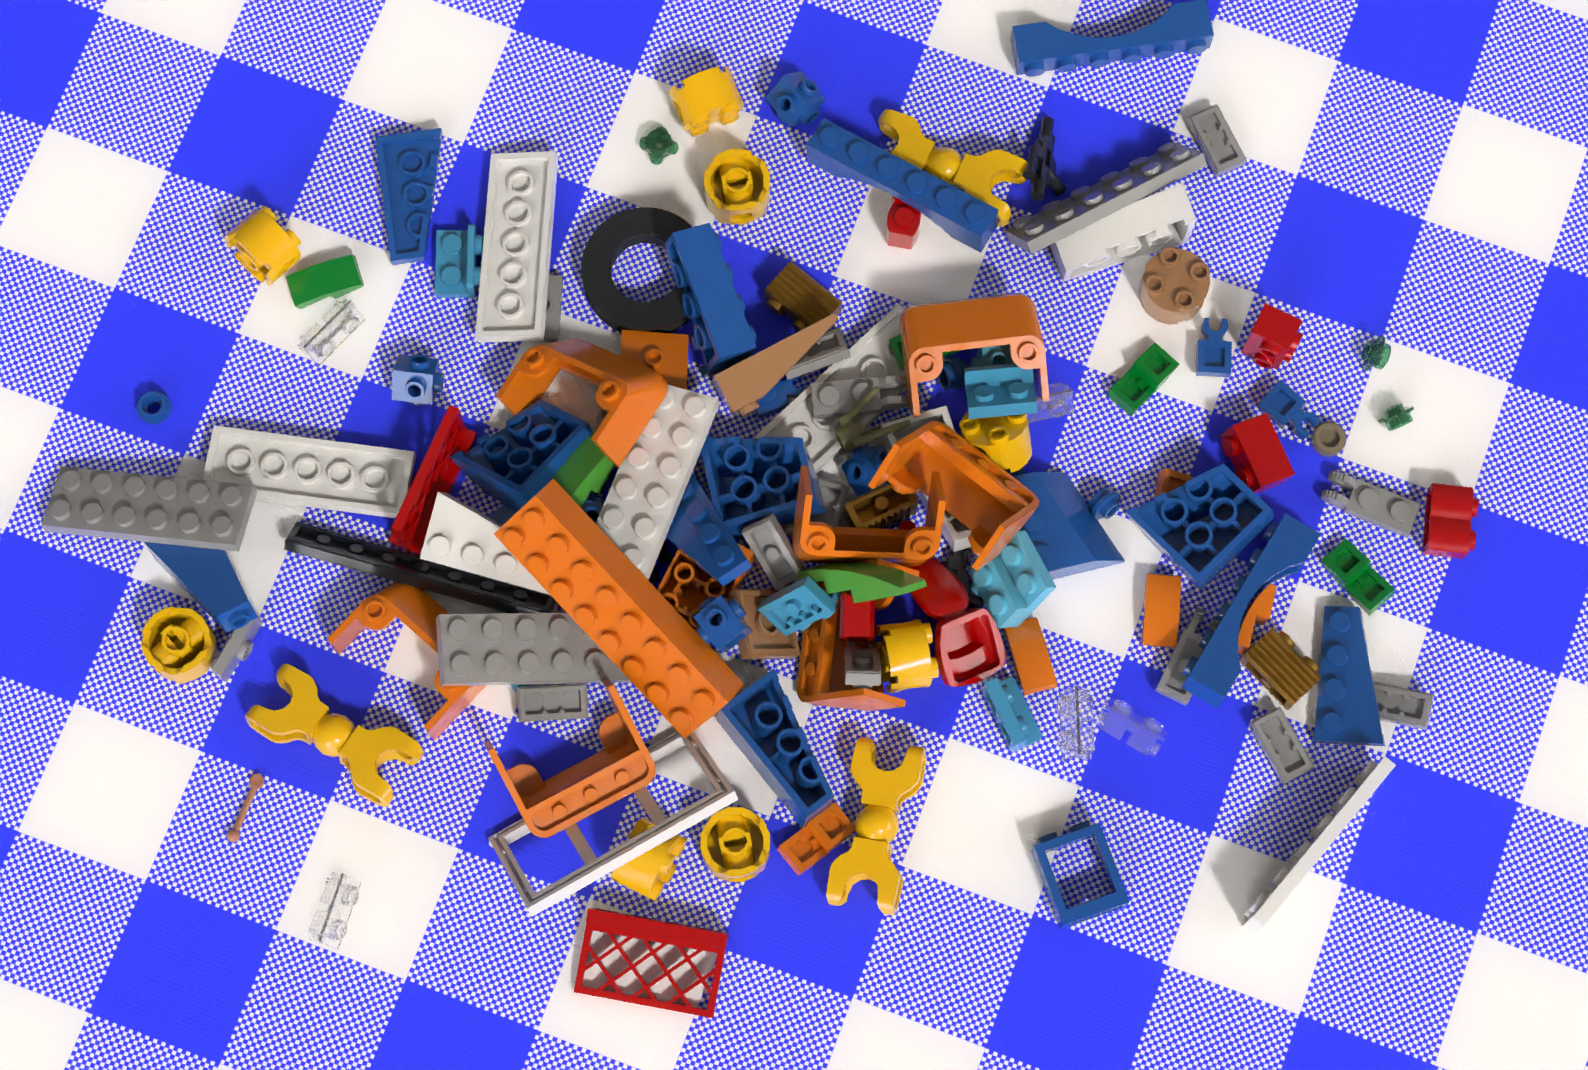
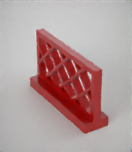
[388,405,478,556]
[574,907,729,1018]

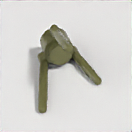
[833,386,911,453]

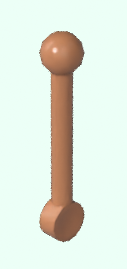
[226,774,265,843]

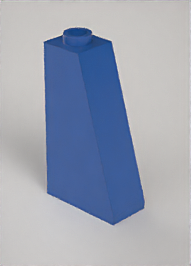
[144,542,258,633]

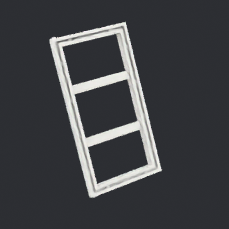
[488,731,738,917]

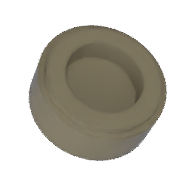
[1311,422,1346,457]

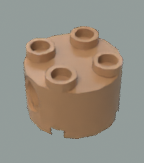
[1138,247,1210,325]

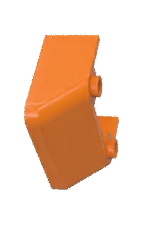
[900,293,1050,417]
[496,338,668,467]
[868,421,1039,571]
[792,466,946,566]
[797,558,919,711]
[327,582,487,741]
[483,678,656,838]

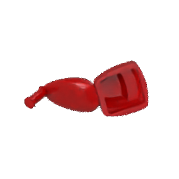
[899,520,1006,687]

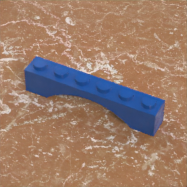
[1010,0,1214,77]
[807,118,998,253]
[1181,513,1321,709]

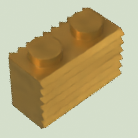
[765,261,842,332]
[843,482,919,529]
[1240,628,1322,711]

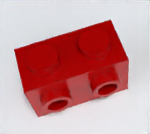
[1241,303,1303,370]
[1220,413,1295,494]

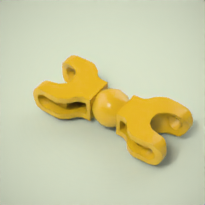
[878,109,1027,227]
[245,664,424,807]
[826,737,927,915]

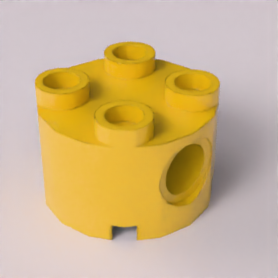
[668,66,744,137]
[704,149,770,225]
[224,206,301,286]
[959,412,1032,473]
[141,606,219,684]
[875,619,939,694]
[700,807,770,882]
[611,817,687,901]

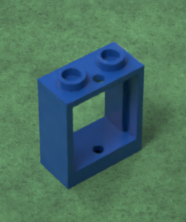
[1031,821,1130,930]

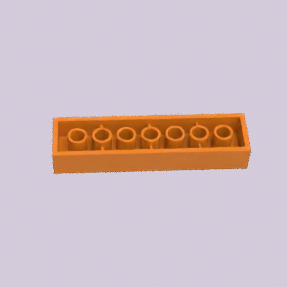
[494,478,744,739]

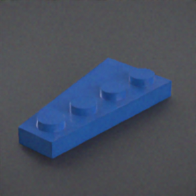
[375,128,442,265]
[666,473,752,586]
[1314,606,1386,747]

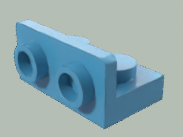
[435,224,483,298]
[964,363,1038,419]
[757,576,842,636]
[982,677,1042,753]

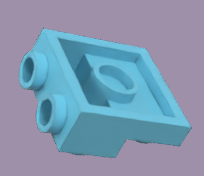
[969,531,1056,628]

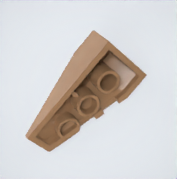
[712,313,838,416]

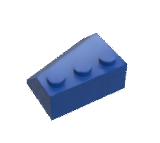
[450,399,593,511]
[701,436,826,539]
[1126,463,1274,591]
[1014,471,1125,580]

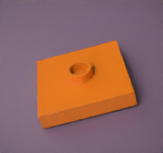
[620,330,689,390]

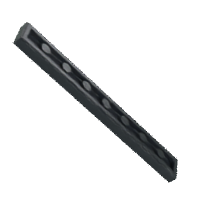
[284,522,557,613]

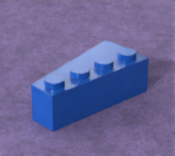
[665,223,757,379]
[716,669,834,828]

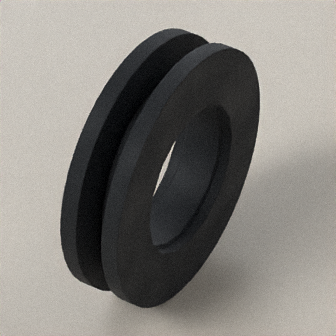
[581,207,692,333]

